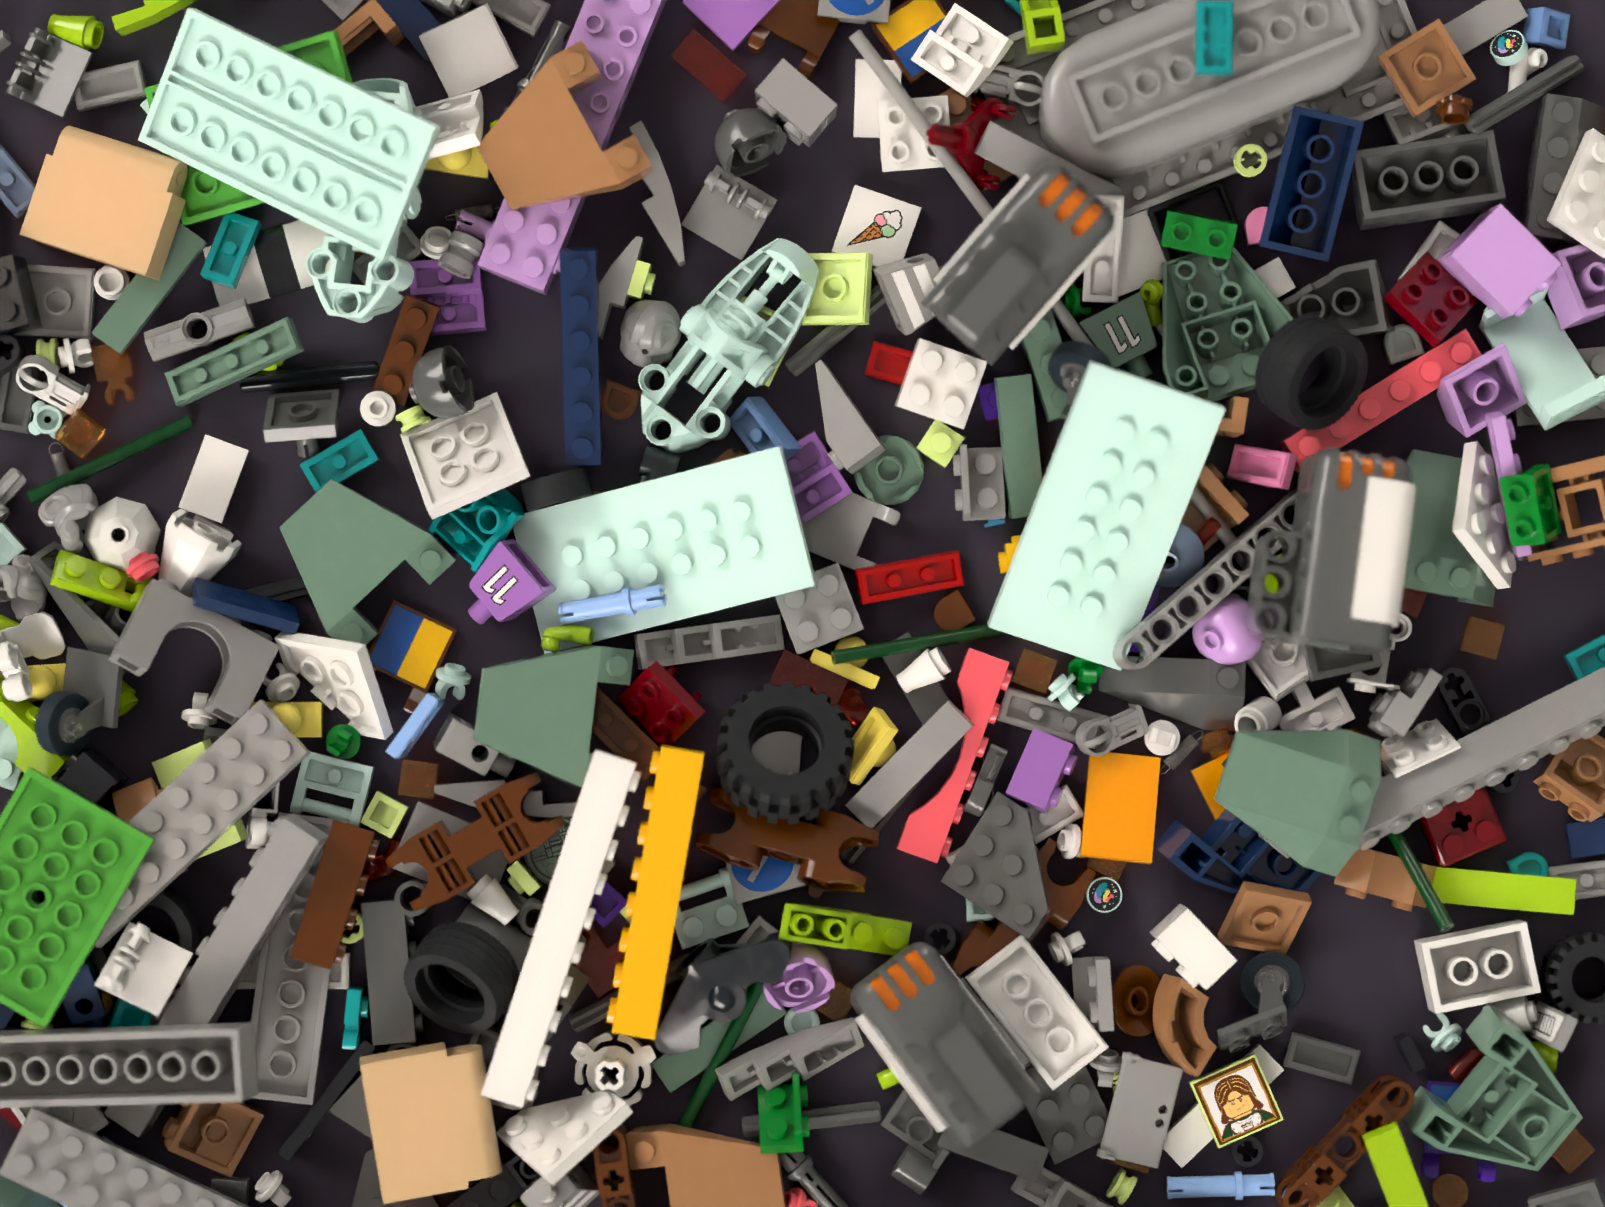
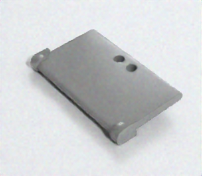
[1096,1052,1184,1168]

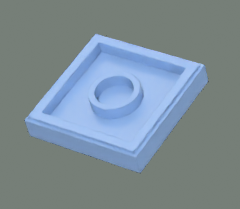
[385,692,445,759]

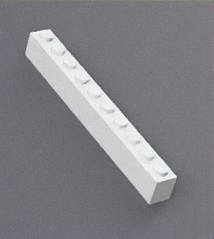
[481,749,642,1108]

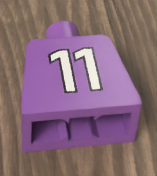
[468,539,556,624]

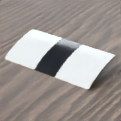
[203,220,331,306]

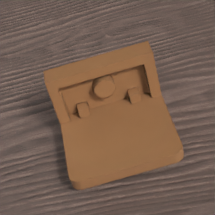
[1180,463,1249,552]

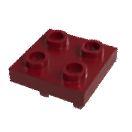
[1383,252,1477,348]
[618,660,706,745]

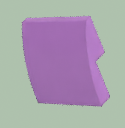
[683,0,782,52]
[409,257,487,336]
[786,430,853,524]

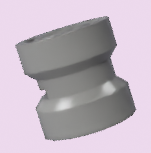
[438,231,485,279]

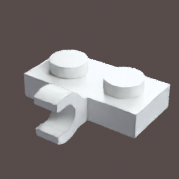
[1278,682,1355,731]

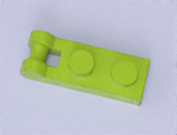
[50,549,154,612]

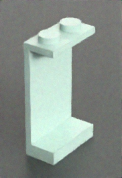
[1479,287,1605,431]

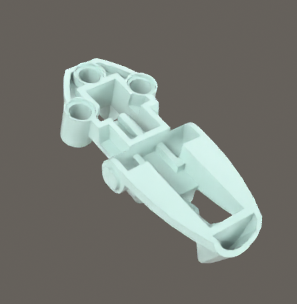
[306,78,422,323]
[638,238,819,454]

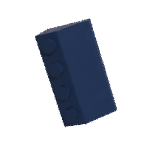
[1258,106,1364,262]

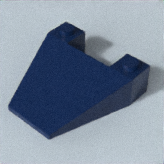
[1153,758,1322,895]

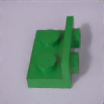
[1161,209,1238,260]
[1500,464,1562,547]
[757,1073,810,1154]

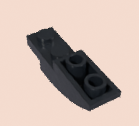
[446,1154,541,1207]

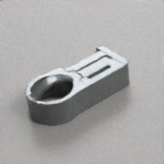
[963,743,1008,817]

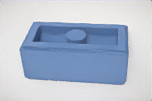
[729,397,801,461]

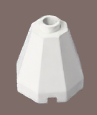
[83,497,161,572]
[158,509,242,598]

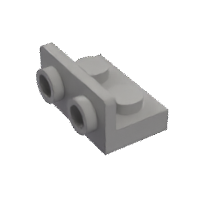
[1383,94,1466,145]
[953,444,1006,521]
[1071,956,1114,1032]

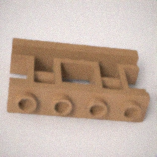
[1527,456,1605,566]

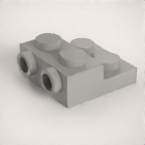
[1367,668,1443,738]

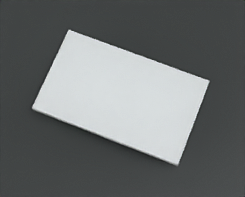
[853,59,901,138]
[179,435,249,523]

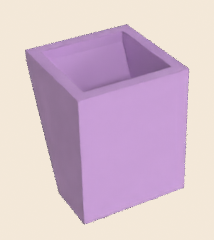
[1436,204,1562,318]

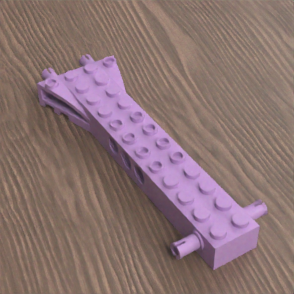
[455,0,667,295]

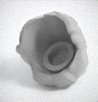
[620,299,681,367]
[38,484,99,554]
[0,554,48,621]

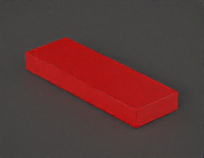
[854,550,964,605]

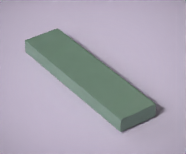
[91,222,207,356]
[164,317,304,407]
[994,373,1042,519]
[651,990,787,1093]

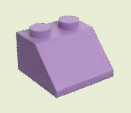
[1547,244,1605,330]
[1436,343,1527,438]

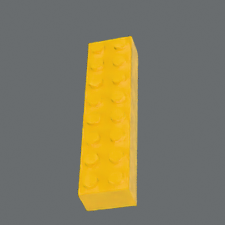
[606,744,704,1040]

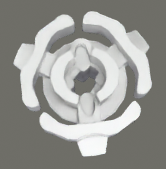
[571,1031,657,1106]

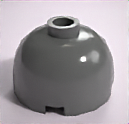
[714,108,787,177]
[409,345,475,418]

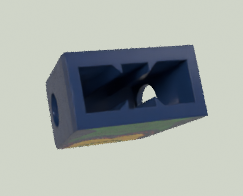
[63,954,113,1028]

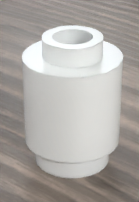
[1234,696,1282,731]
[1483,996,1538,1032]

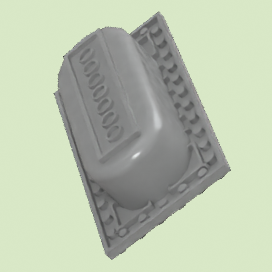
[983,0,1417,219]

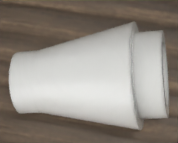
[896,647,951,693]
[467,874,519,926]

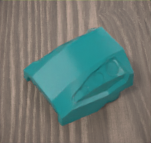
[428,488,525,573]

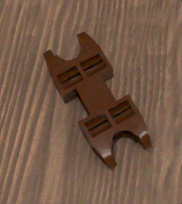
[385,773,566,911]
[1275,1074,1414,1207]
[593,1123,637,1207]

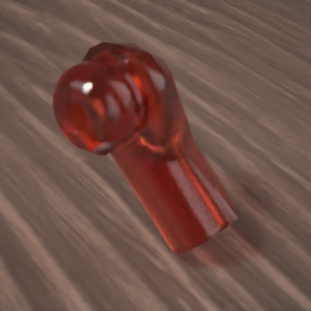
[839,687,871,726]
[363,838,400,881]
[1446,1048,1485,1083]

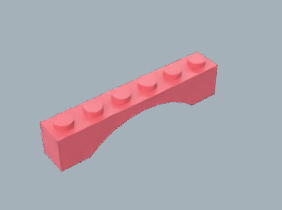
[1278,329,1482,473]
[896,648,1013,863]

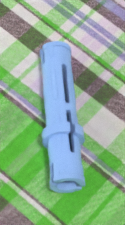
[558,584,667,625]
[1166,1171,1275,1200]

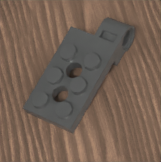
[880,1088,950,1195]

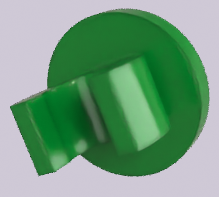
[1059,284,1091,318]
[1067,657,1103,694]
[326,724,362,760]

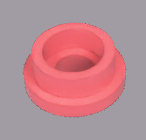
[126,551,161,583]

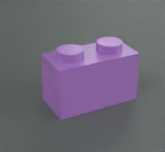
[1005,728,1078,815]

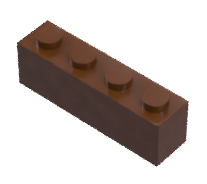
[290,820,380,970]

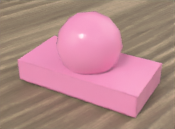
[1226,444,1297,490]

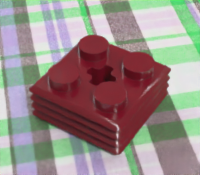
[1419,786,1507,867]

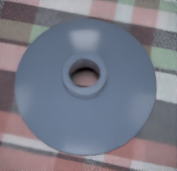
[1156,523,1204,587]

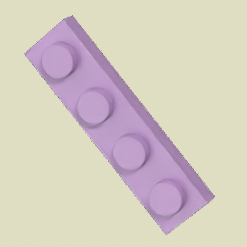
[1485,411,1532,557]

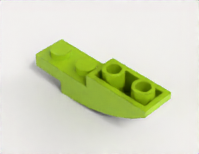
[779,903,912,956]

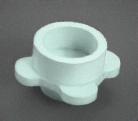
[28,401,67,439]

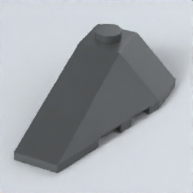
[1279,259,1395,338]
[28,541,169,674]
[1098,656,1246,731]

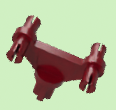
[926,97,1016,191]

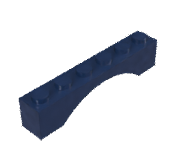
[560,247,603,466]

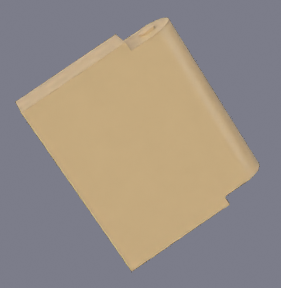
[19,125,188,281]
[359,1042,502,1204]

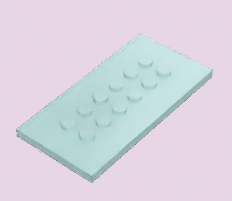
[138,8,441,260]
[987,360,1226,671]
[513,446,817,654]

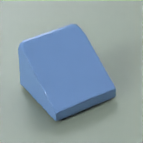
[1523,7,1570,50]

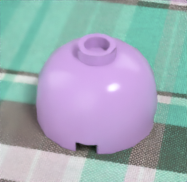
[1192,593,1265,665]
[763,943,835,1012]

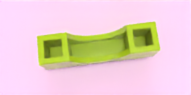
[1019,0,1065,55]
[0,673,72,779]

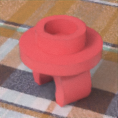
[784,1187,818,1207]

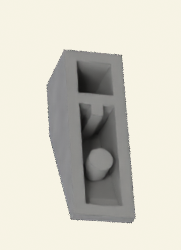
[815,360,887,474]

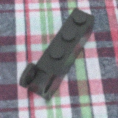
[361,879,431,1046]

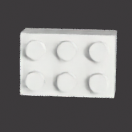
[1414,919,1541,1014]

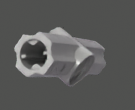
[143,298,255,362]

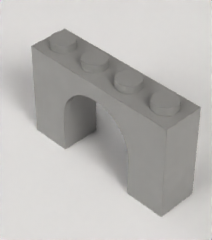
[108,579,280,725]

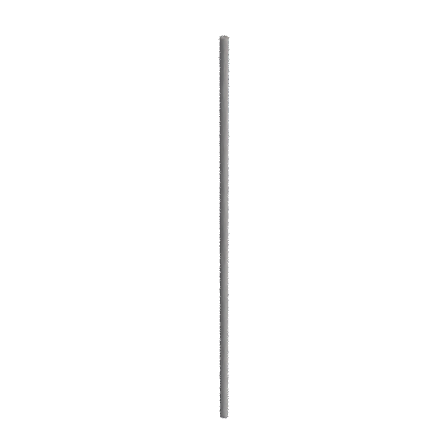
[849,29,1252,581]

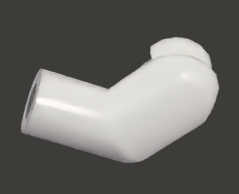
[1508,48,1548,92]

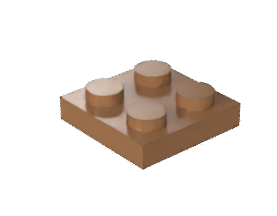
[1376,19,1476,118]
[1218,881,1312,955]

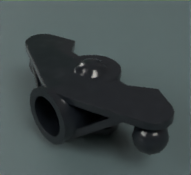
[655,932,792,1055]

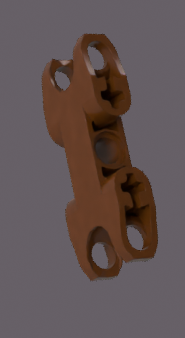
[695,788,881,892]
[950,837,1097,1013]

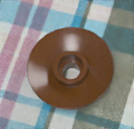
[1112,965,1161,1036]

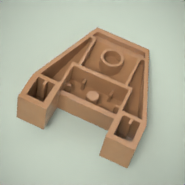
[477,40,654,210]
[626,1123,786,1207]

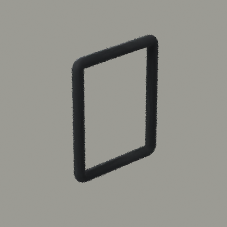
[1147,181,1243,262]

